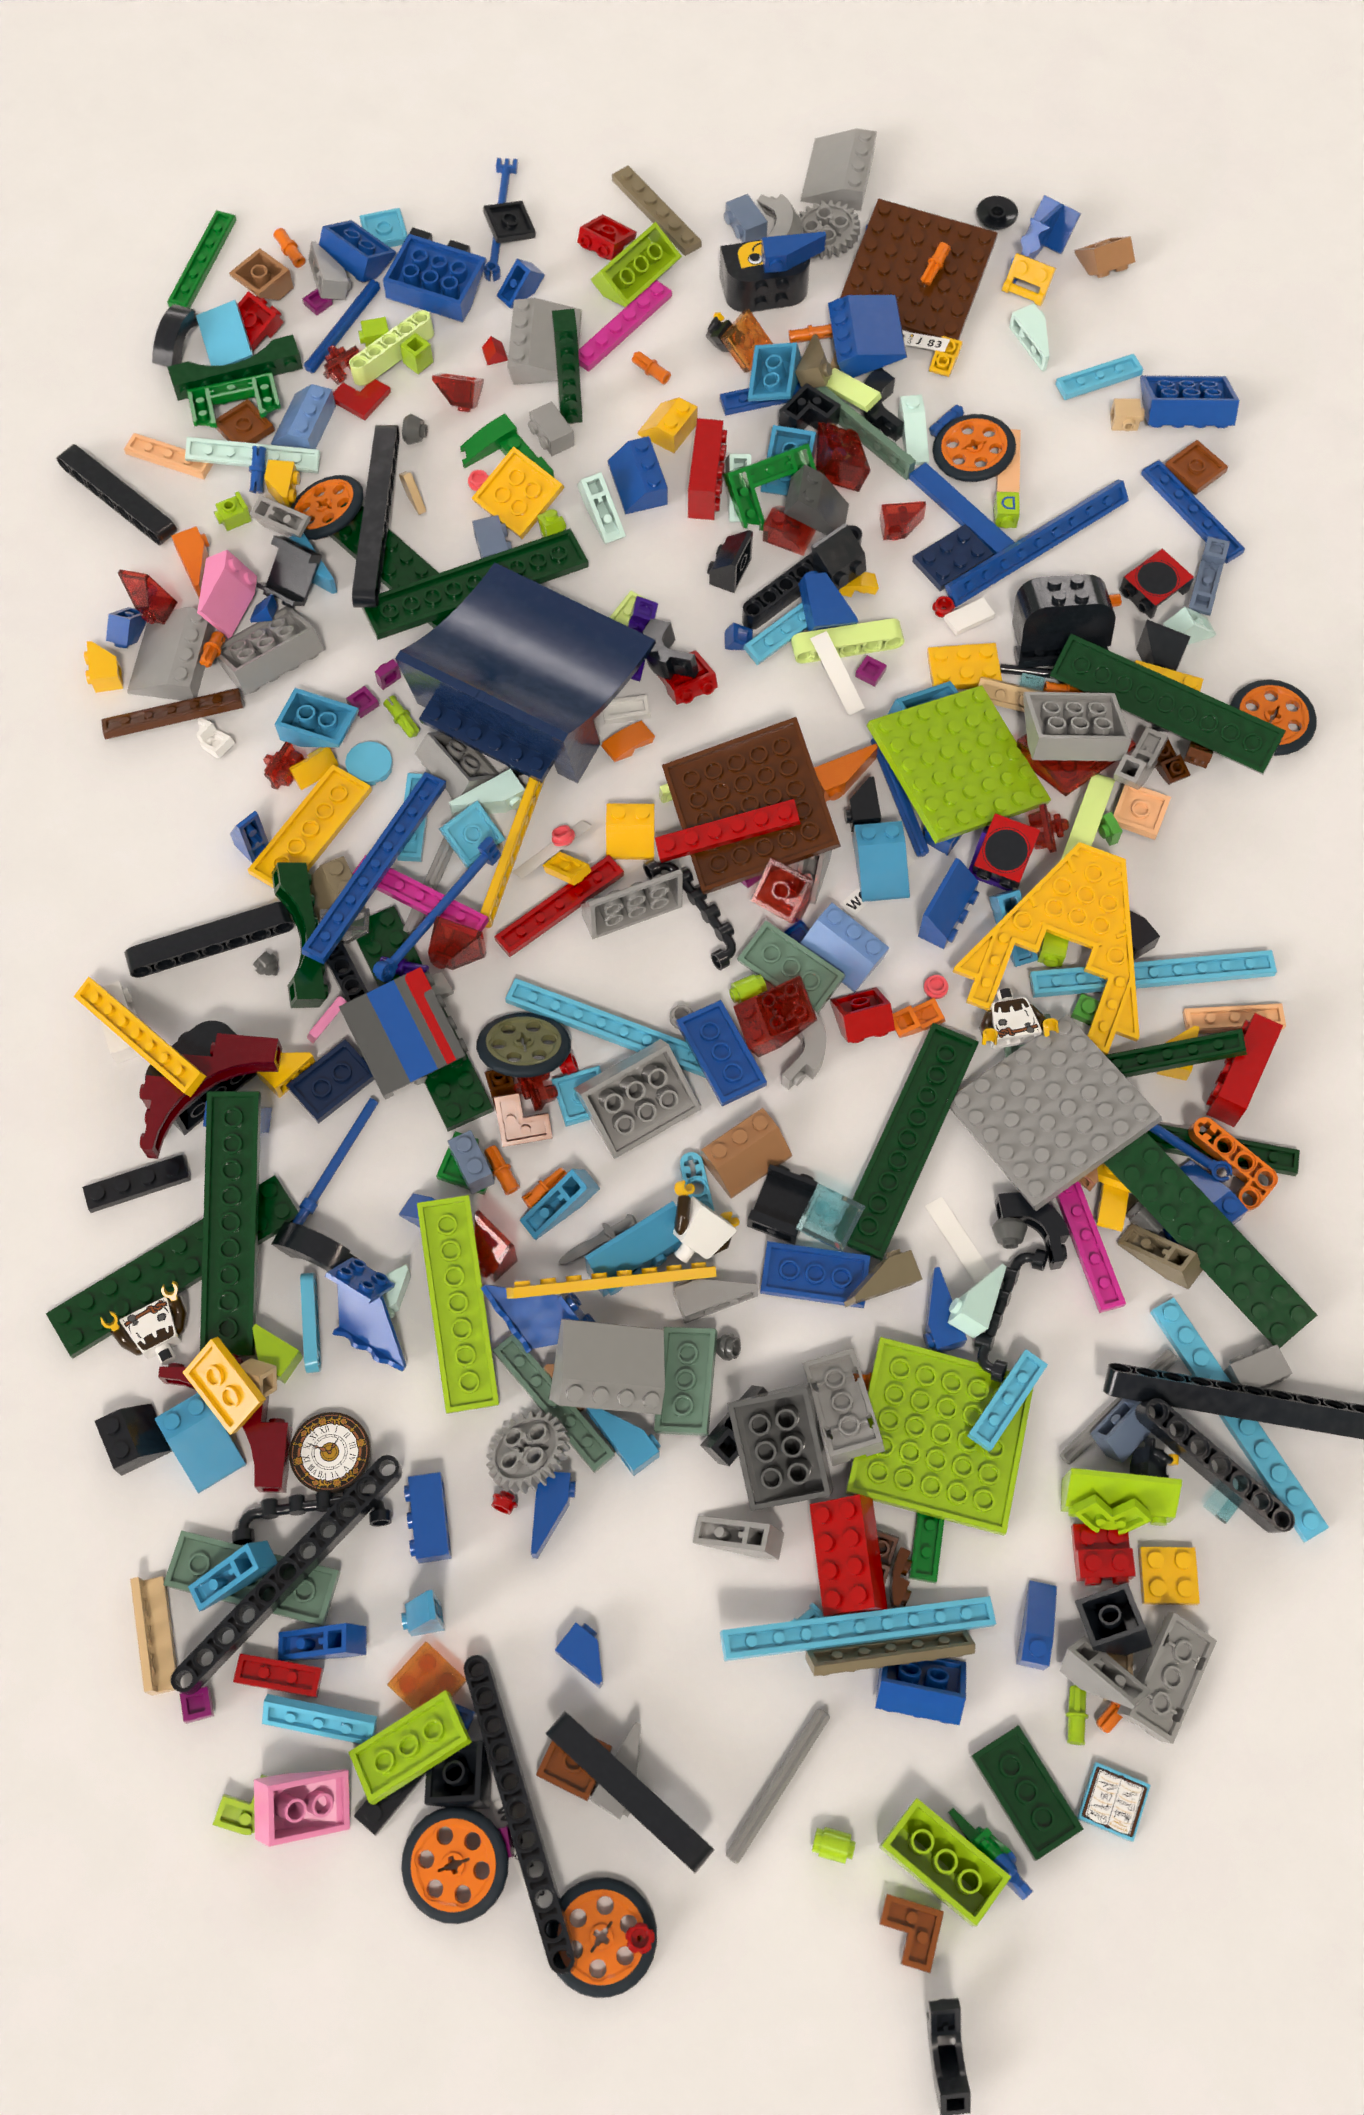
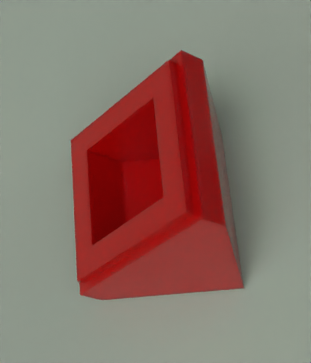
[482,336,508,365]

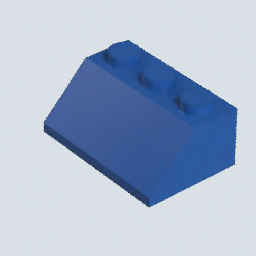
[319,220,396,282]
[608,436,668,515]
[918,858,980,949]
[875,1658,966,1725]

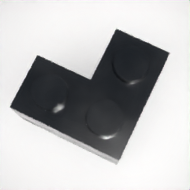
[779,383,841,435]

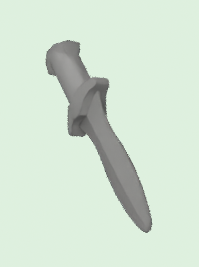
[559,1214,637,1264]

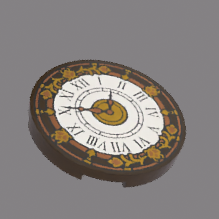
[289,1412,371,1494]

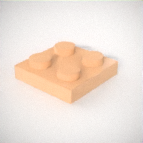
[1113,785,1171,840]

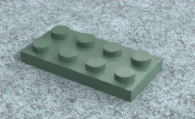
[737,920,846,1014]
[654,1327,718,1436]

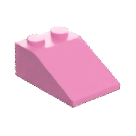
[197,550,257,638]
[254,1769,350,1847]

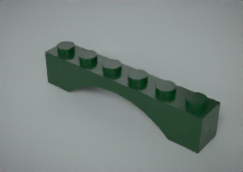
[552,309,583,424]
[167,335,303,401]
[272,862,328,1008]

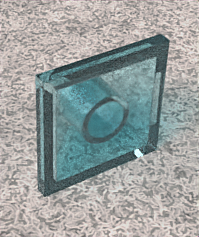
[796,1184,865,1252]

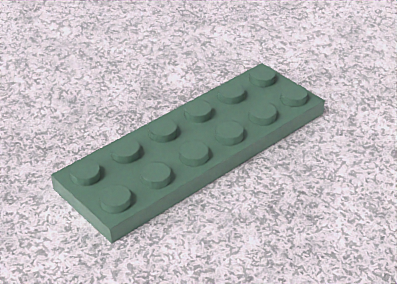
[163,1530,340,1626]

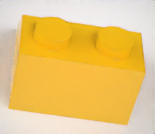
[638,397,698,453]
[606,803,655,860]

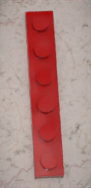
[655,799,801,863]
[494,855,624,957]

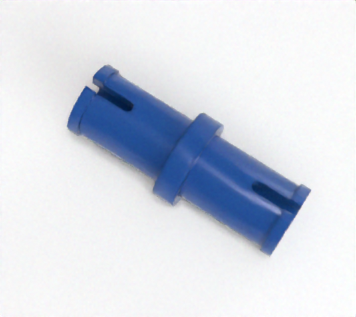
[249,446,267,494]

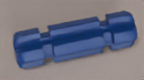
[929,404,964,437]

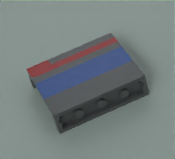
[339,967,468,1100]

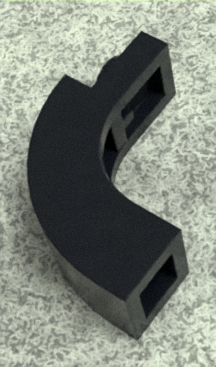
[152,304,199,367]
[860,368,904,442]
[643,619,699,680]
[994,1192,1070,1270]
[271,1222,358,1272]
[927,1998,971,2115]

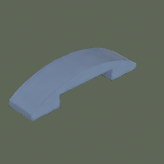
[1189,536,1230,616]

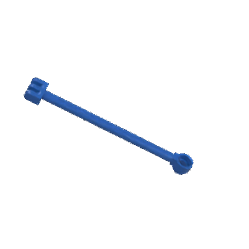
[484,158,518,282]
[373,837,501,982]
[1149,1124,1232,1183]

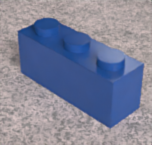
[404,1472,452,1564]

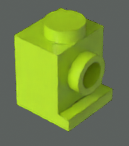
[214,491,251,531]
[537,509,566,538]

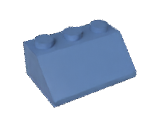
[271,384,336,449]
[800,903,889,992]

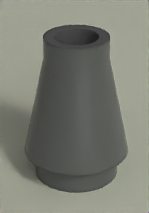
[1126,1201,1163,1235]

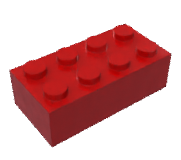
[688,418,727,520]
[1206,1013,1283,1127]
[810,1494,888,1617]

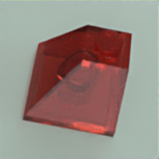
[432,373,484,412]
[763,505,817,556]
[118,569,178,625]
[750,857,813,923]
[428,916,487,970]
[475,1210,518,1282]

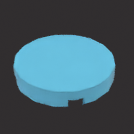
[345,741,393,786]

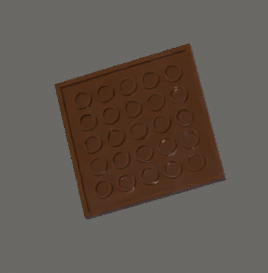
[840,198,998,340]
[662,717,841,894]

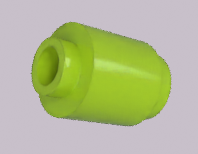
[729,974,767,1006]
[812,1827,856,1864]

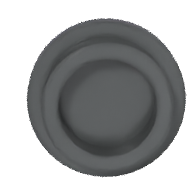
[253,951,278,976]
[716,1334,741,1361]

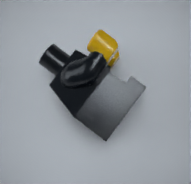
[705,312,742,352]
[1129,1437,1179,1478]

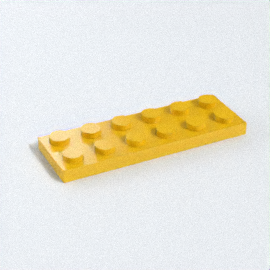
[247,764,372,888]

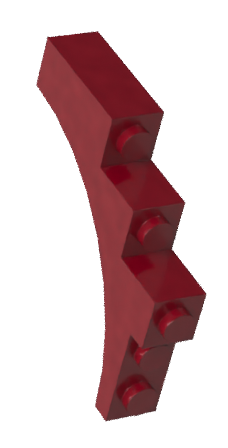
[139,1033,283,1159]
[158,1354,292,1493]

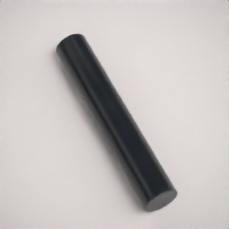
[1000,664,1053,679]

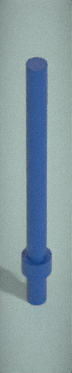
[292,1098,378,1225]

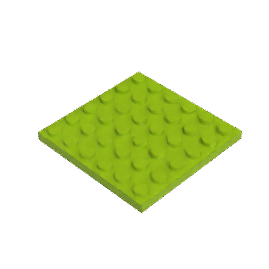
[866,685,1051,844]
[845,1337,1033,1536]

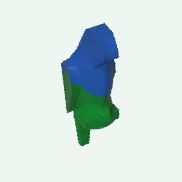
[948,1808,1033,1900]

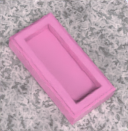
[306,996,347,1044]

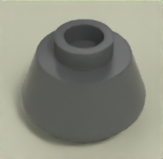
[402,414,428,445]
[992,1218,1028,1249]

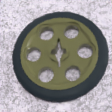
[476,1013,571,1078]

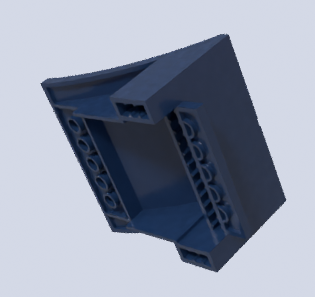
[395,563,656,784]

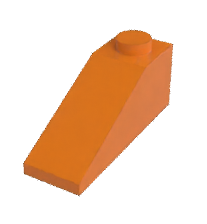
[171,526,209,599]
[814,743,878,801]

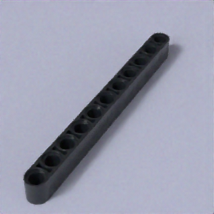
[352,425,400,608]
[1103,1363,1364,1440]
[170,1455,402,1695]
[464,1655,578,1975]

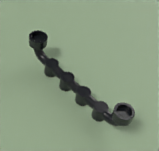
[643,859,736,971]
[974,1249,1048,1383]
[232,1487,392,1545]

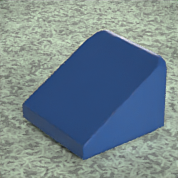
[250,594,278,623]
[725,622,753,650]

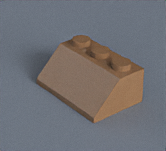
[701,1108,792,1199]

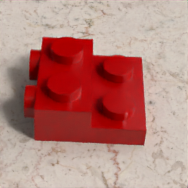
[577,214,637,260]
[238,291,284,351]
[657,650,718,705]
[1071,1524,1136,1586]

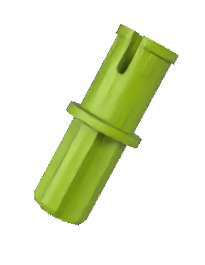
[383,695,420,738]
[1065,1685,1089,1745]

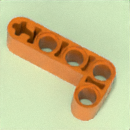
[1188,1117,1278,1212]

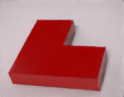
[333,379,391,421]

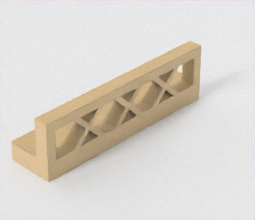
[130,1576,177,1696]

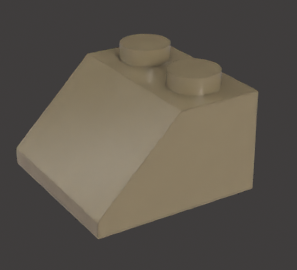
[310,856,366,923]

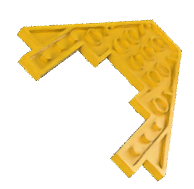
[953,842,1140,1055]

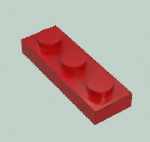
[233,1653,324,1698]

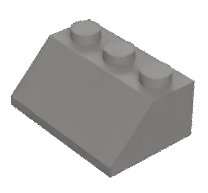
[415,732,499,799]

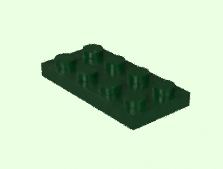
[970,1725,1084,1861]

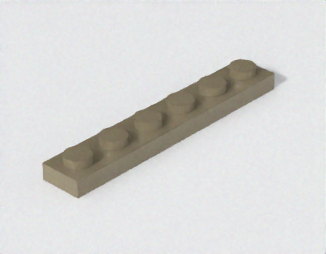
[612,165,702,256]
[805,1630,976,1676]

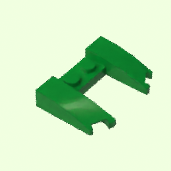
[187,372,281,428]
[460,413,554,477]
[723,443,816,531]

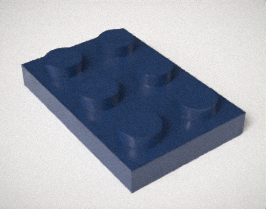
[912,524,993,591]
[286,1039,375,1124]

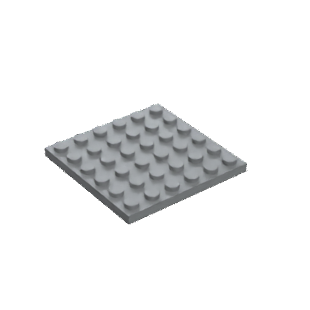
[947,1014,1162,1211]

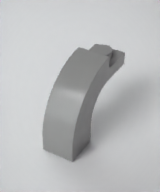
[757,194,802,237]
[1114,727,1168,790]
[781,999,826,1090]

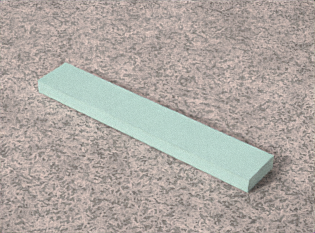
[185,437,321,474]

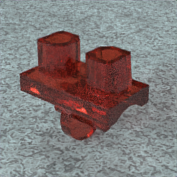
[323,345,359,385]
[263,742,305,790]
[1028,804,1069,853]
[513,1072,558,1111]

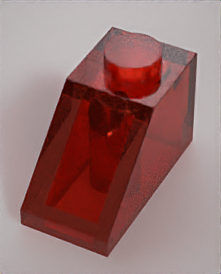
[880,501,926,540]

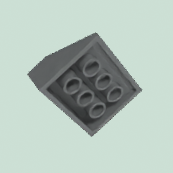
[727,1383,833,1511]

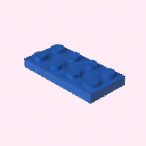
[676,1000,767,1106]
[760,1241,870,1308]

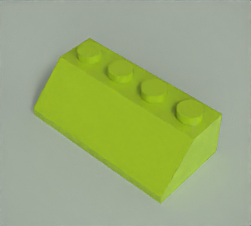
[590,222,682,307]
[1061,1468,1182,1526]
[879,1798,1011,1927]

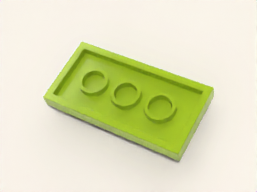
[348,1690,472,1805]

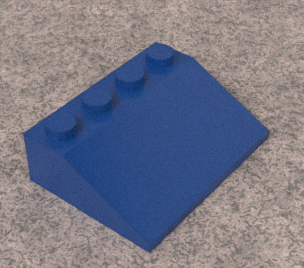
[383,234,486,322]
[828,295,907,378]
[1140,375,1240,428]

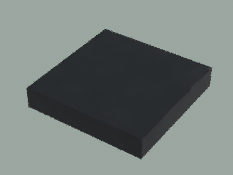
[483,201,536,243]

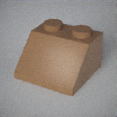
[1074,236,1135,278]
[229,248,294,300]

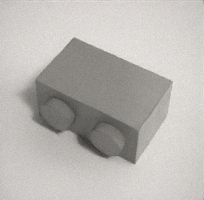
[528,401,574,456]
[1224,1344,1292,1388]

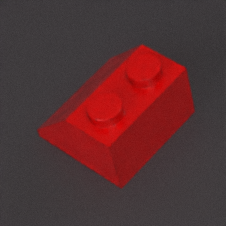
[830,987,895,1043]

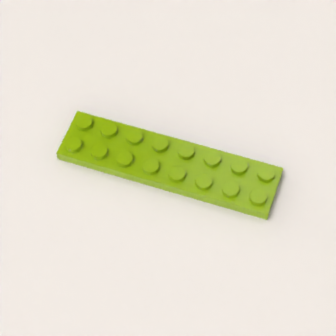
[417,1195,499,1414]

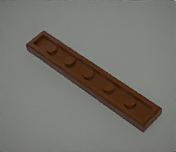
[101,688,243,739]

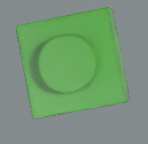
[1099,812,1123,846]
[1071,993,1099,1025]

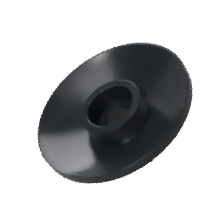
[977,196,1018,229]

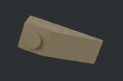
[795,334,832,388]
[1117,1223,1203,1290]
[844,1249,922,1307]

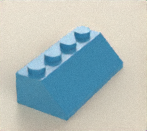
[585,1201,682,1297]

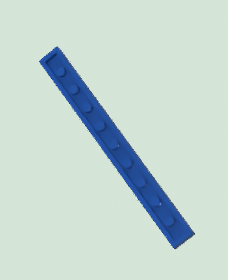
[945,480,1129,607]
[301,772,446,964]

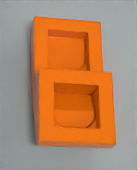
[601,720,655,762]
[893,998,946,1038]

